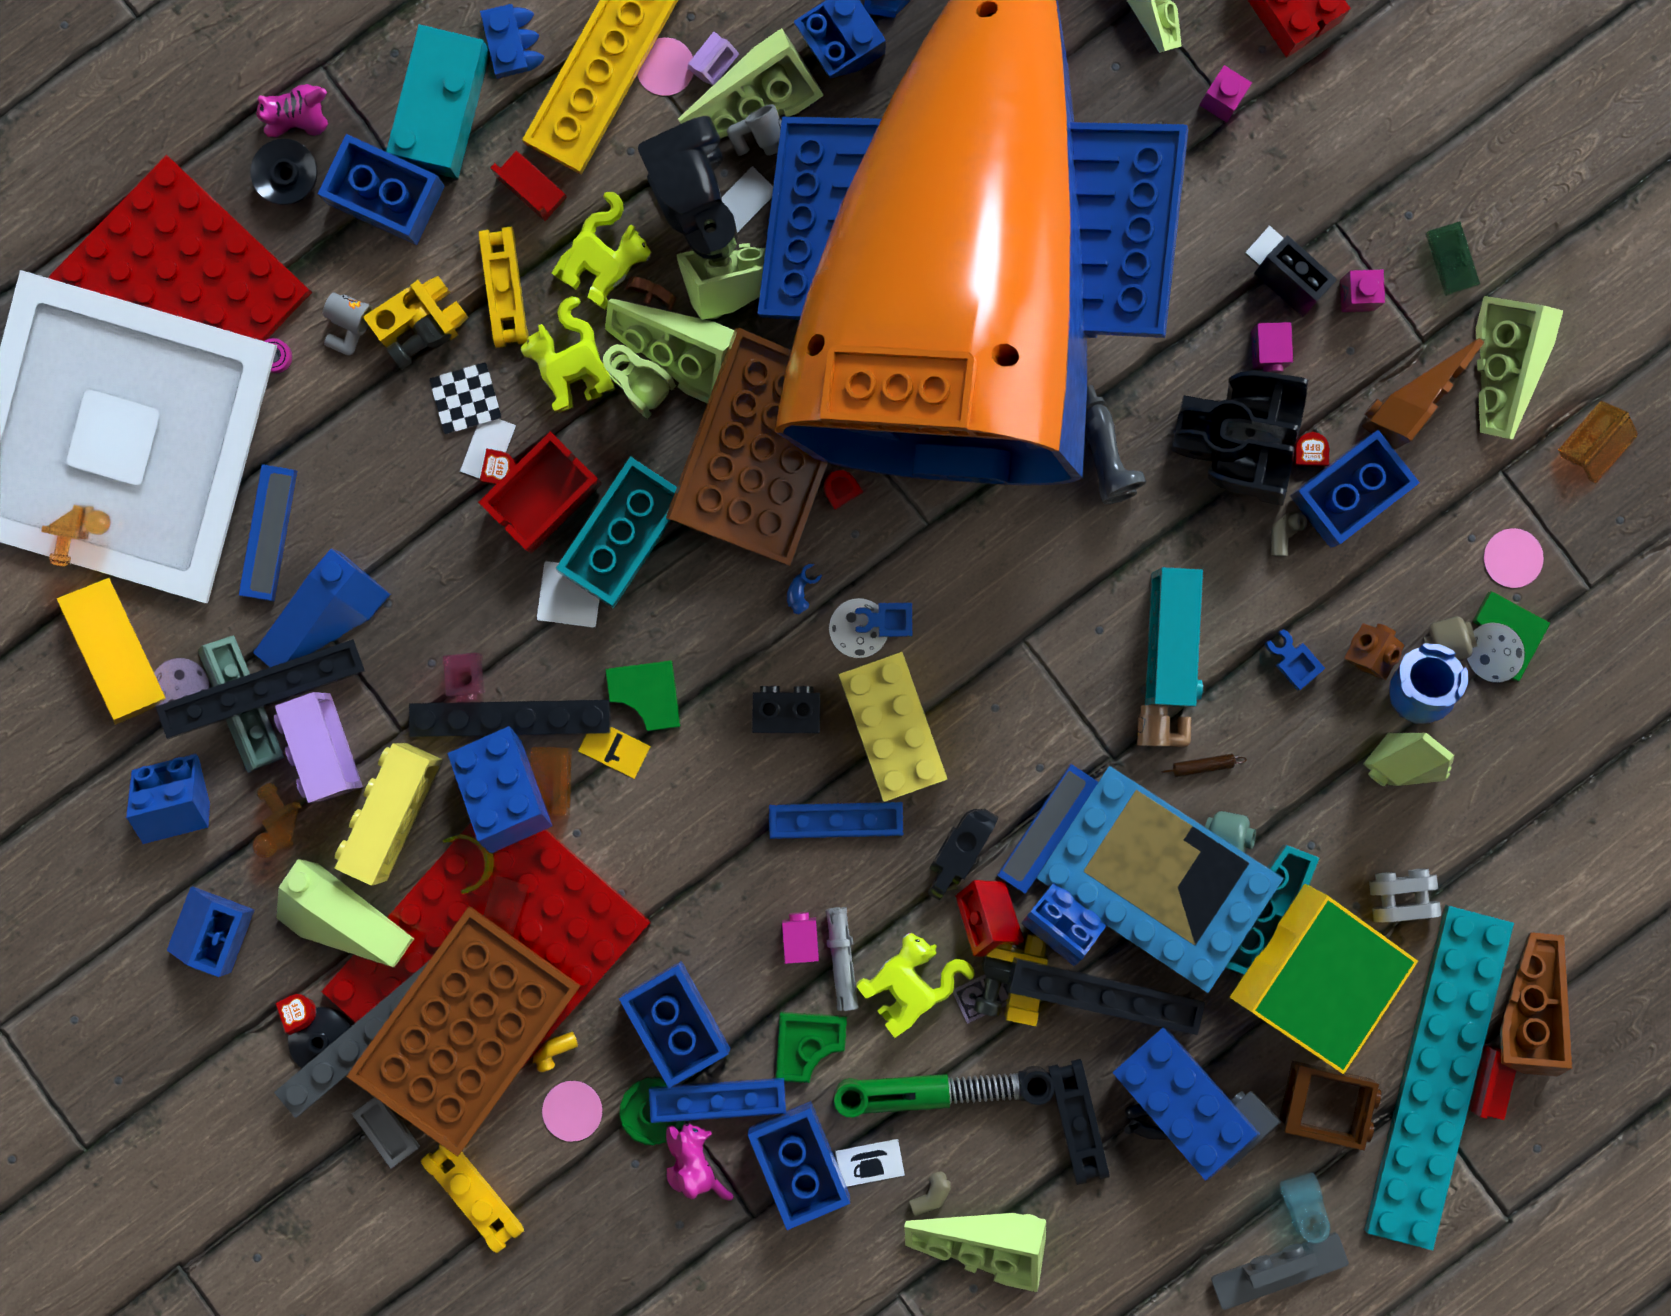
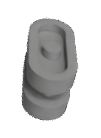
[1369,869,1441,922]

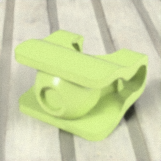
[603,344,676,419]

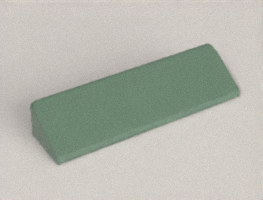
[198,635,285,773]

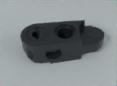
[928,808,999,900]

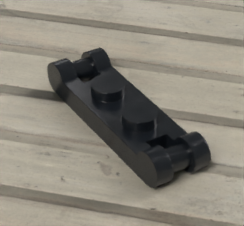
[1048,1059,1110,1185]

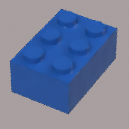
[318,134,445,245]
[1290,430,1420,548]
[447,726,552,854]
[619,961,730,1088]
[748,1101,850,1230]

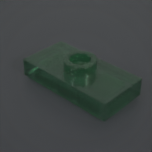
[1426,221,1480,296]

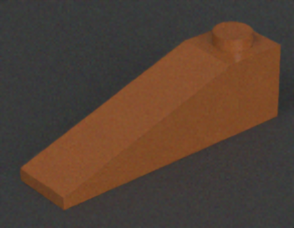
[1362,338,1484,450]
[1500,932,1572,1077]

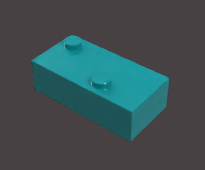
[386,24,490,179]
[555,456,677,609]
[1145,567,1203,707]

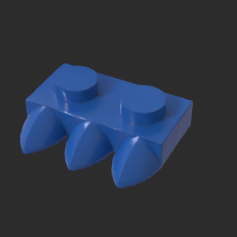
[480,4,544,79]

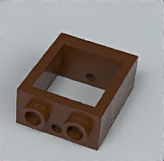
[1278,1060,1381,1151]

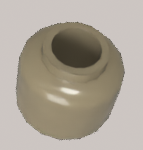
[1424,616,1477,660]

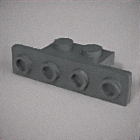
[1211,1232,1349,1310]

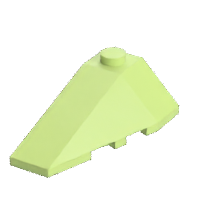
[1476,296,1563,439]

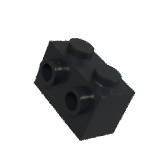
[1254,235,1337,317]
[752,686,820,733]

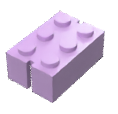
[274,692,363,803]

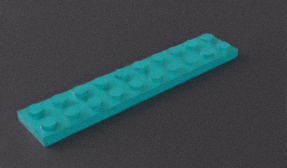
[1364,905,1514,1251]

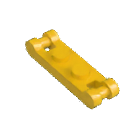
[479,226,529,348]
[421,1144,524,1253]

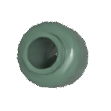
[1205,811,1256,853]

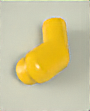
[533,1032,578,1073]

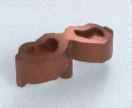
[624,277,677,311]

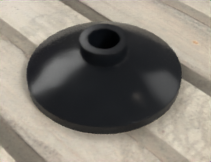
[250,139,318,205]
[288,1007,352,1068]

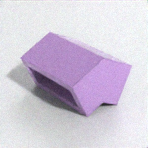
[687,32,739,85]

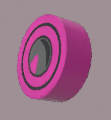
[264,338,292,373]

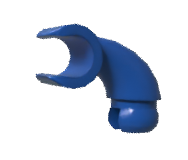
[787,564,822,615]

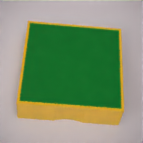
[1230,884,1418,1074]

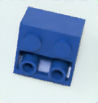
[794,0,886,78]
[126,754,210,844]
[1021,883,1107,966]
[167,886,255,977]

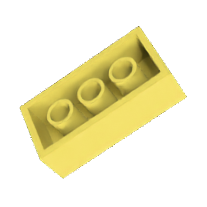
[839,652,947,802]
[334,743,443,886]

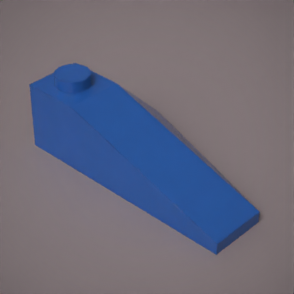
[253,548,391,667]

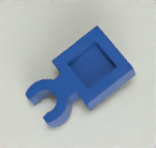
[855,603,913,637]
[1265,629,1325,690]

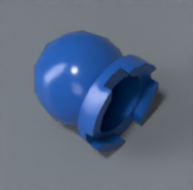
[1389,643,1468,724]

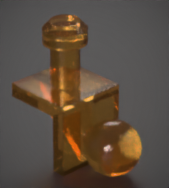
[41,505,111,567]
[253,783,302,858]

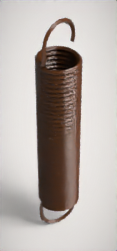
[1161,753,1247,777]

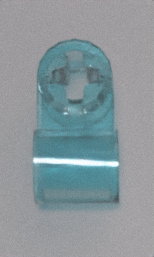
[1280,1172,1331,1244]

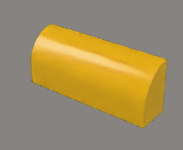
[57,578,166,725]

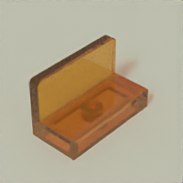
[1558,401,1638,483]
[531,747,572,816]

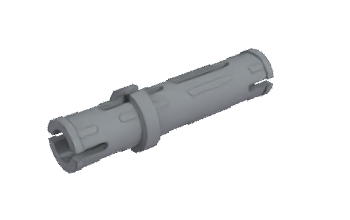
[825,907,859,1011]

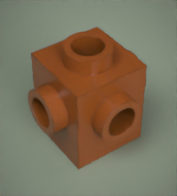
[1344,623,1405,680]

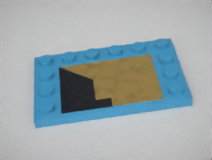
[1037,766,1284,993]

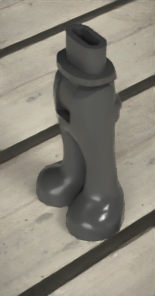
[1085,385,1146,504]

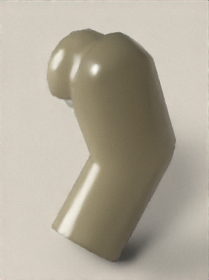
[1271,512,1307,557]
[909,1172,951,1217]

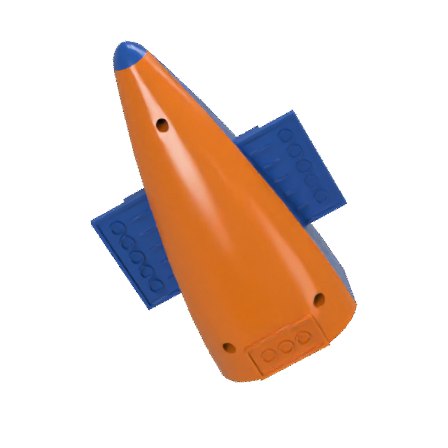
[757,0,1189,486]

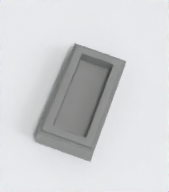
[352,1097,420,1169]

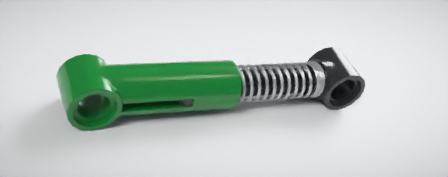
[834,1066,1054,1118]

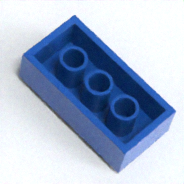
[1112,1028,1260,1181]

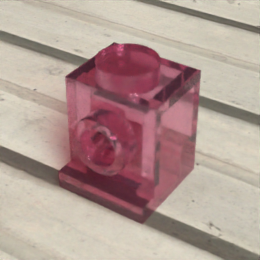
[443,653,485,702]

